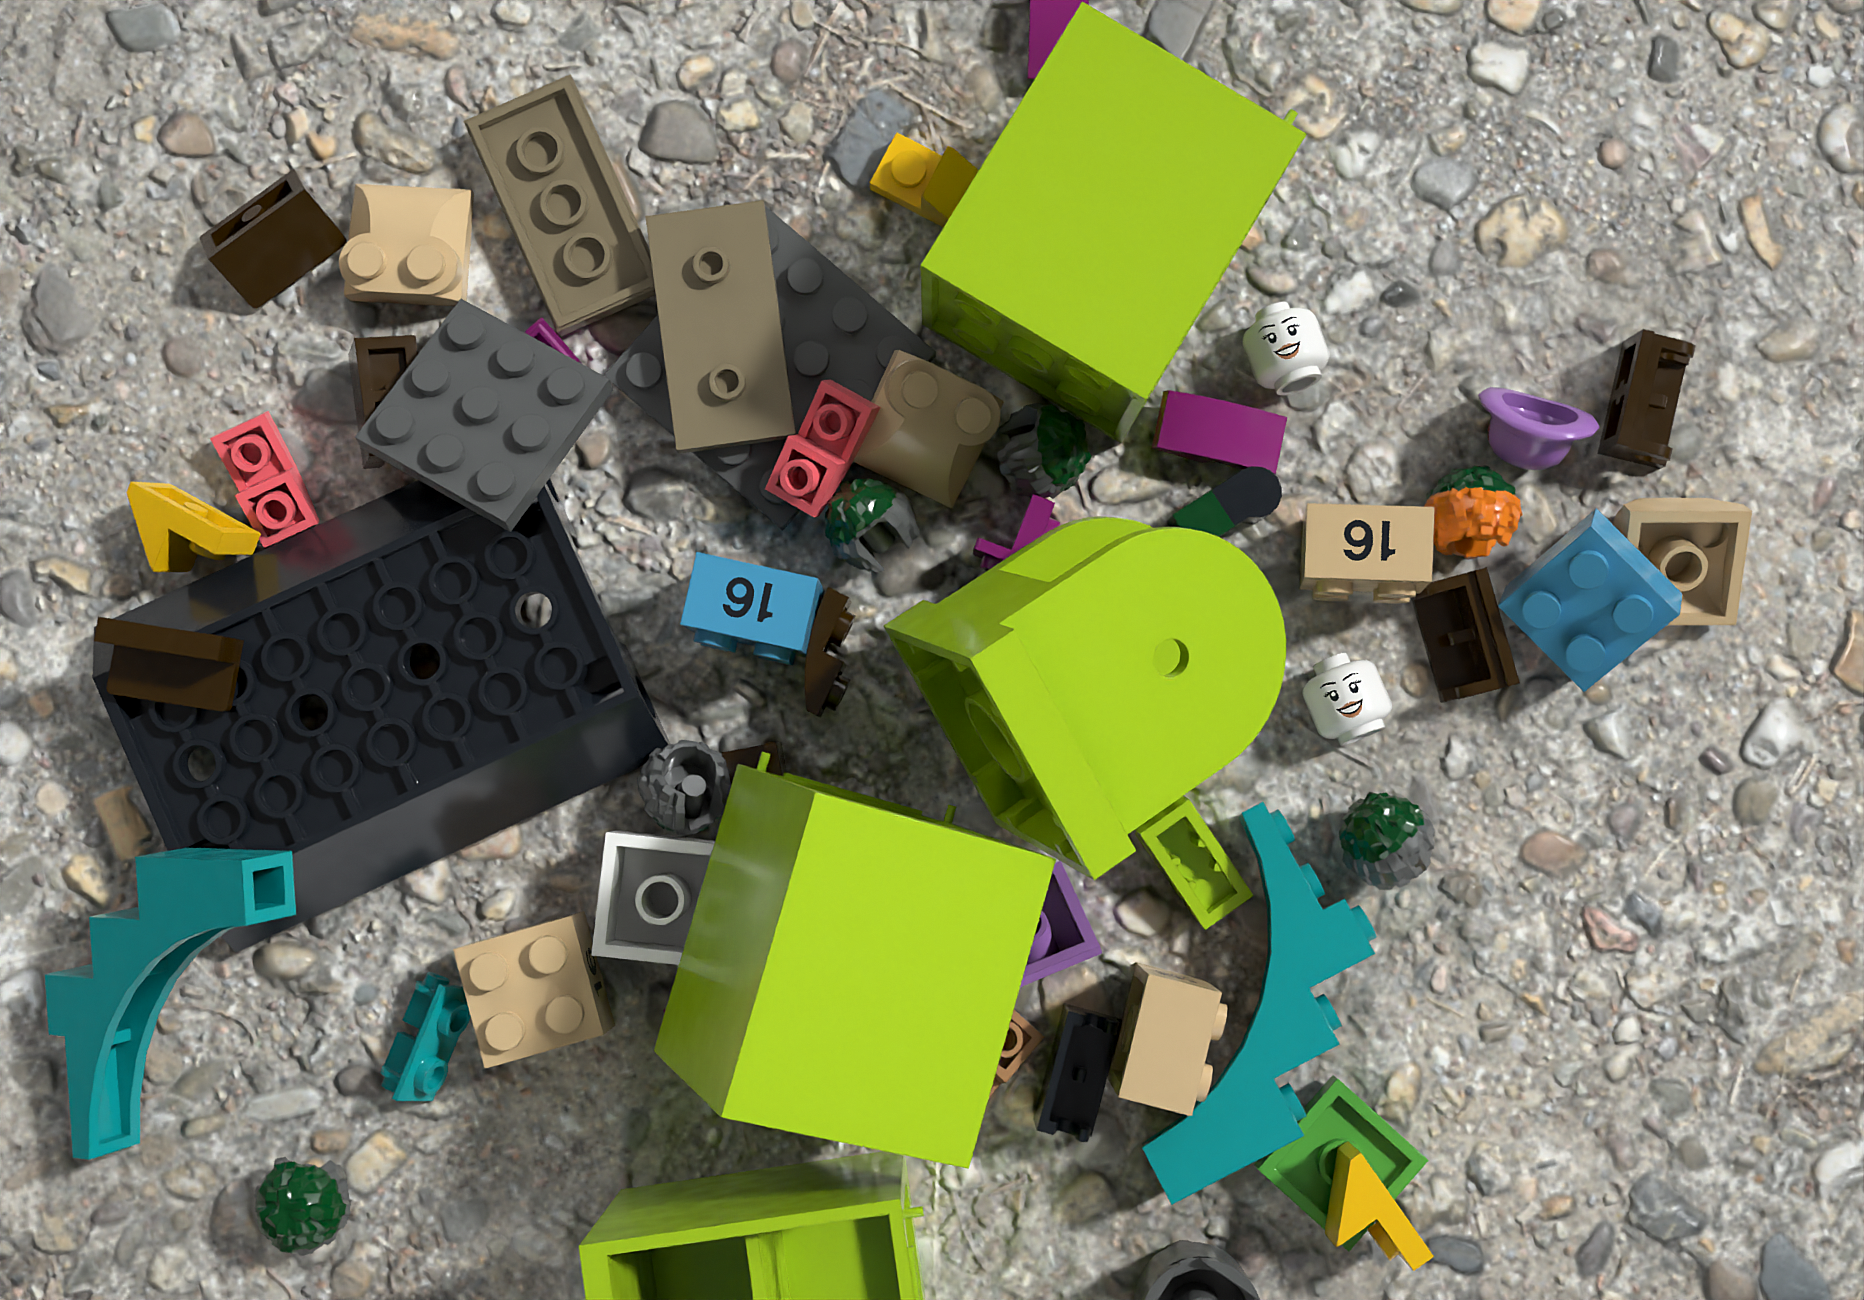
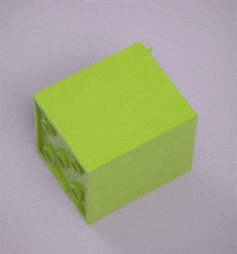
[921,2,1307,444]
[654,752,1056,1169]
[579,1151,925,1300]

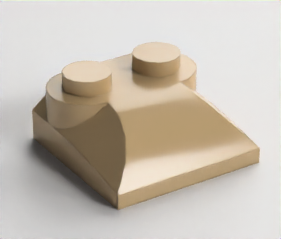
[339,184,474,306]
[853,350,1004,508]
[1613,498,1752,625]

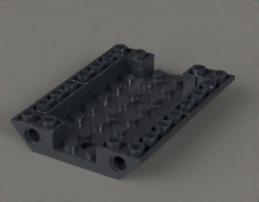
[92,478,670,952]

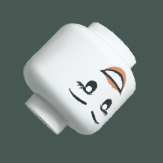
[1242,302,1330,395]
[1302,653,1392,746]

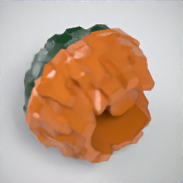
[1424,465,1523,560]

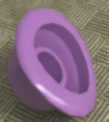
[1478,387,1599,470]

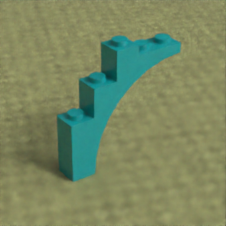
[1142,802,1377,1205]
[45,848,296,1160]

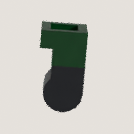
[1166,466,1282,537]

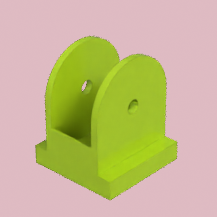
[883,516,1286,880]

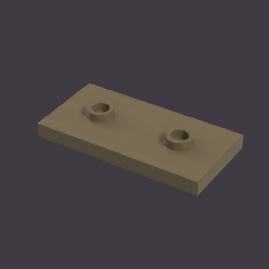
[463,74,656,337]
[645,200,796,454]

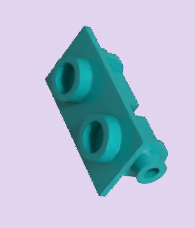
[380,972,471,1101]

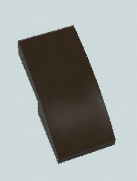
[805,587,856,718]

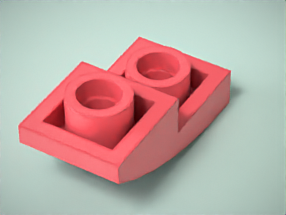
[765,379,881,518]
[210,411,320,548]

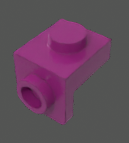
[972,494,1060,571]

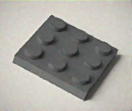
[355,299,613,532]

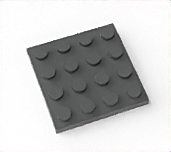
[604,200,936,531]

